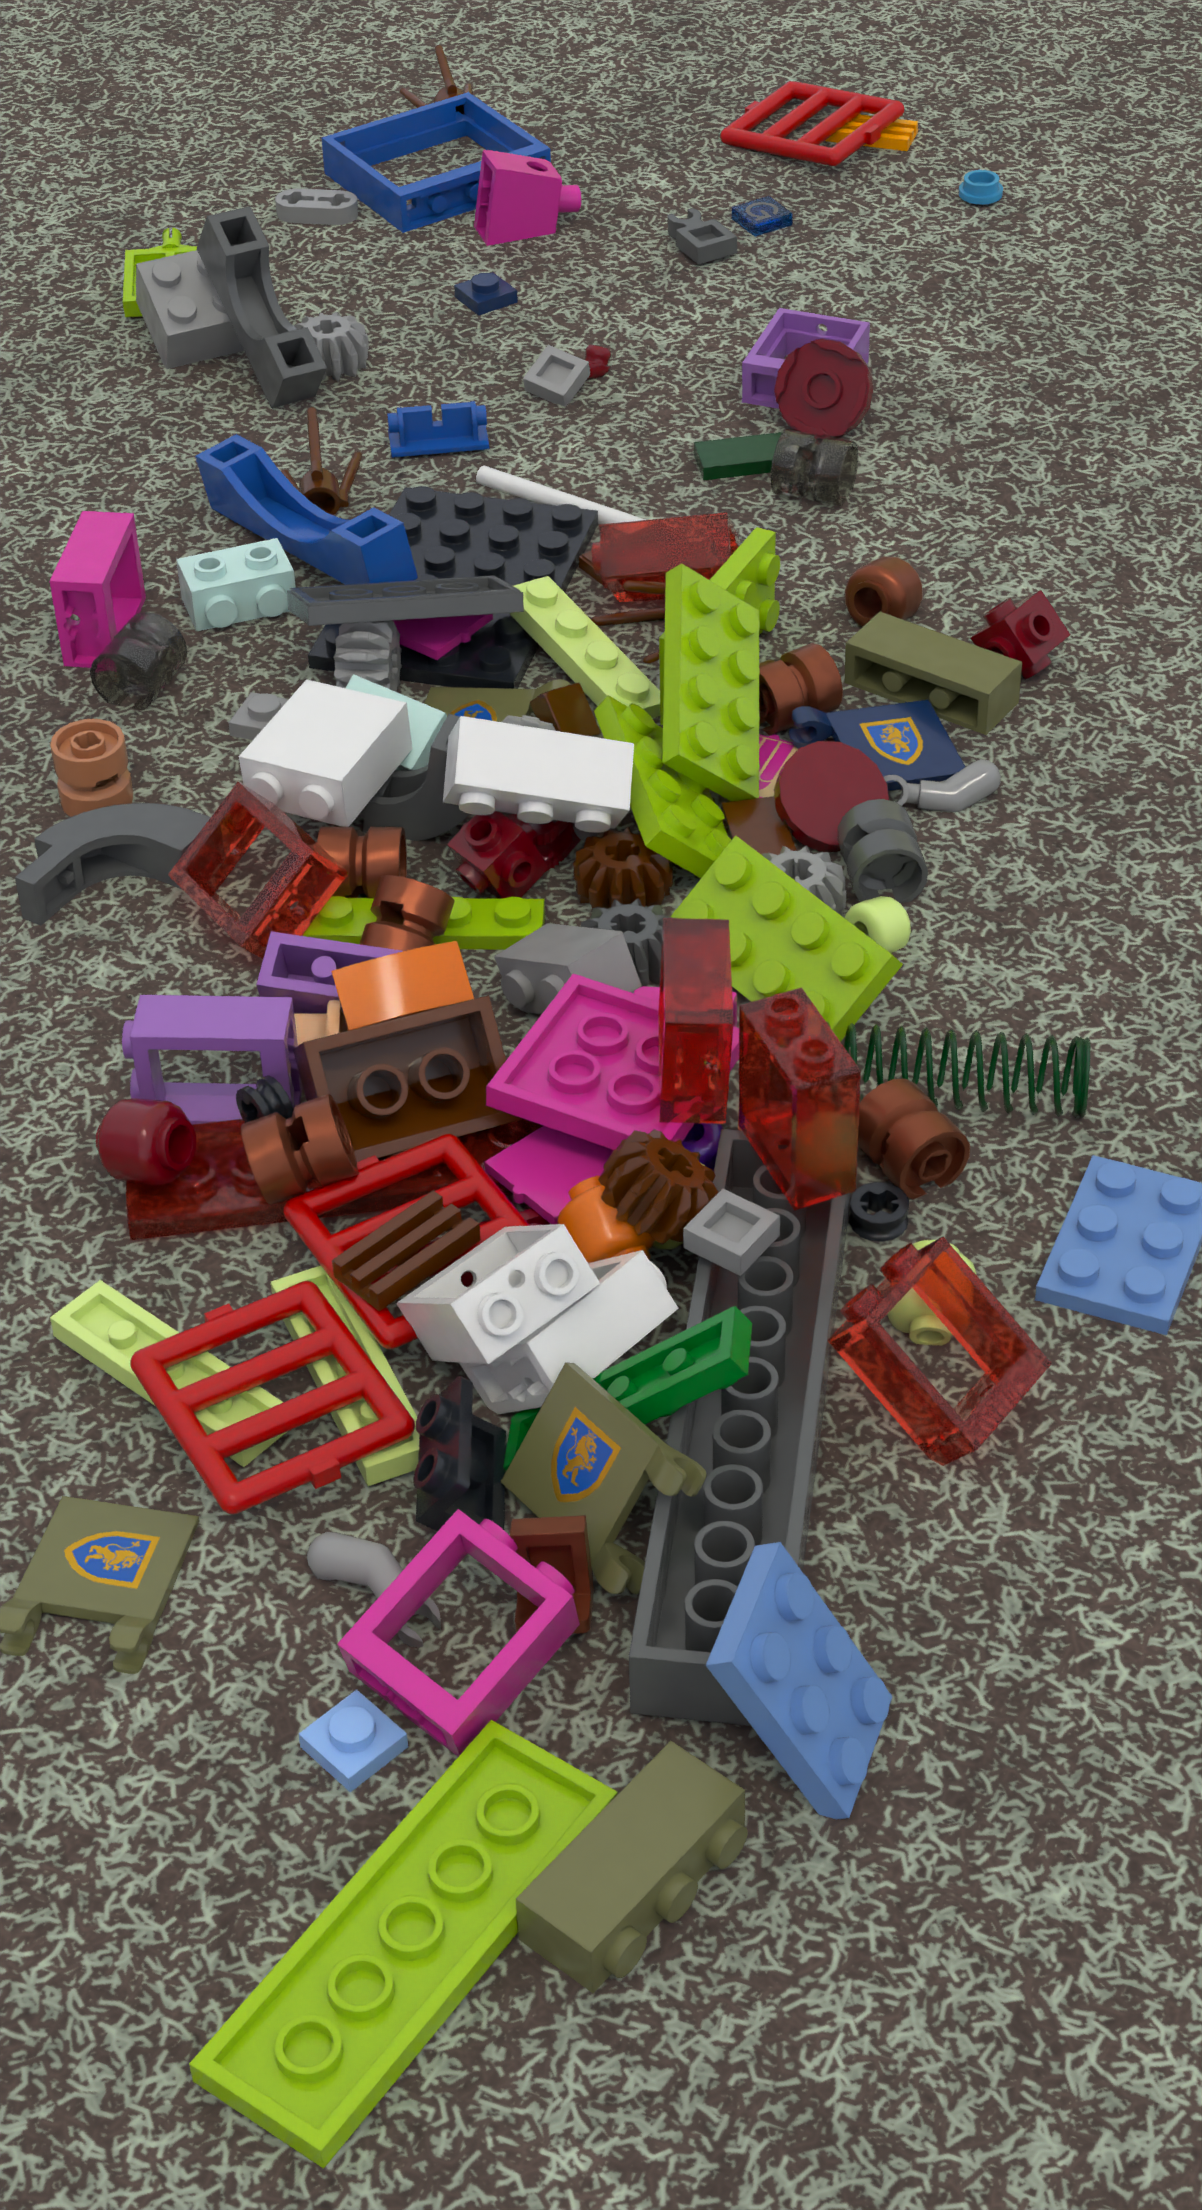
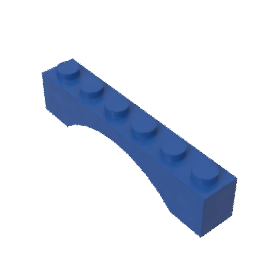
[195,434,418,585]

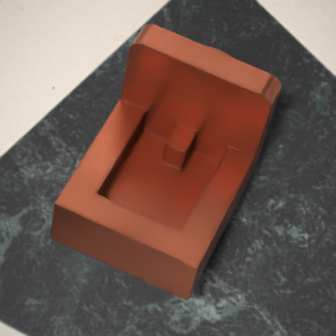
[510,1515,594,1634]

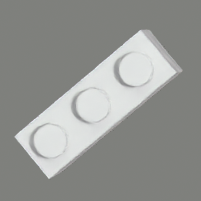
[443,716,634,833]

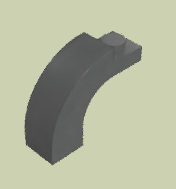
[357,714,469,841]
[15,803,222,926]

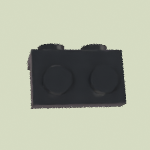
[413,1376,506,1531]

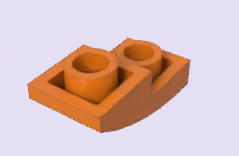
[331,941,475,1031]

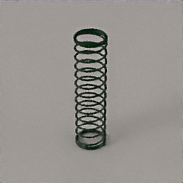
[766,1018,1091,1118]

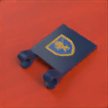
[788,700,965,791]

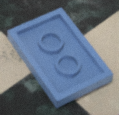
[1035,1155,1202,1335]
[706,1542,892,1819]

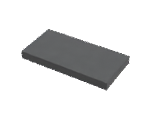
[287,576,524,626]

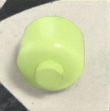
[845,896,911,953]

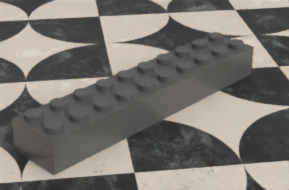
[629,1129,853,1726]

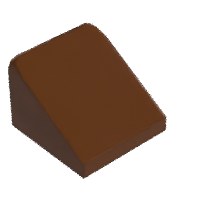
[530,682,601,737]

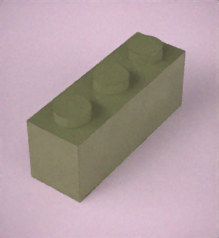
[844,612,1022,735]
[516,1741,748,1993]

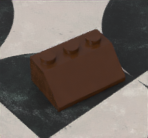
[293,995,522,1162]

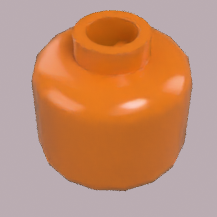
[557,1175,655,1263]

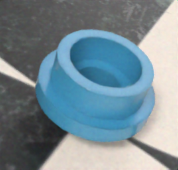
[959,170,1003,205]

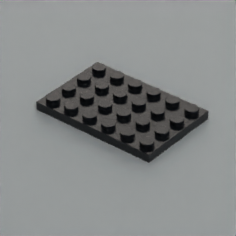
[308,486,598,689]

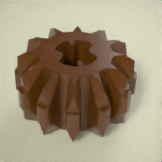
[573,826,673,910]
[598,1129,719,1244]

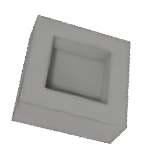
[523,345,590,406]
[228,692,289,740]
[683,1189,780,1276]

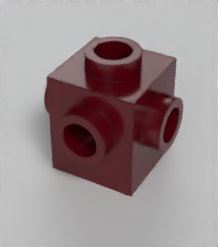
[970,590,1071,680]
[447,811,550,898]

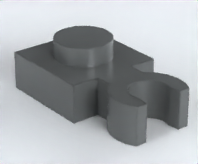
[667,208,737,264]

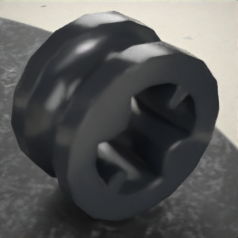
[236,1075,294,1123]
[849,1182,909,1242]

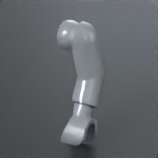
[883,759,1001,812]
[307,1532,441,1647]

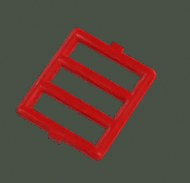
[720,81,905,166]
[283,1134,530,1349]
[130,1281,415,1514]

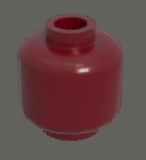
[96,1098,196,1185]

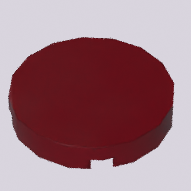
[774,339,874,439]
[774,741,889,852]

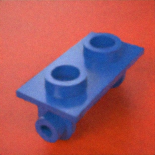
[387,401,489,457]

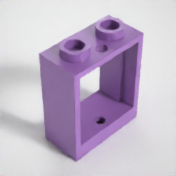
[742,308,870,409]
[122,995,303,1128]

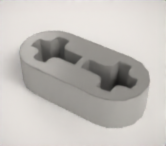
[275,189,358,225]

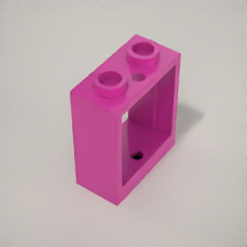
[50,511,146,669]
[337,1509,580,1757]

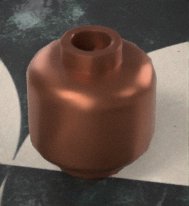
[845,556,923,627]

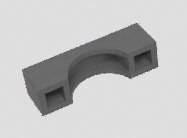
[197,206,327,409]

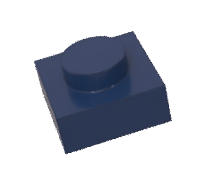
[454,272,518,316]

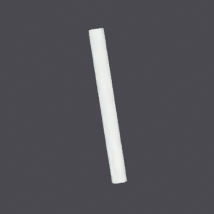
[476,466,654,535]

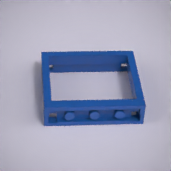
[321,92,551,233]

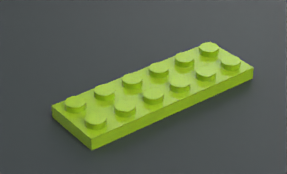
[189,1720,618,2169]

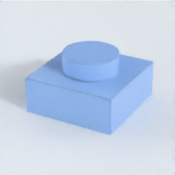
[299,1689,408,1792]

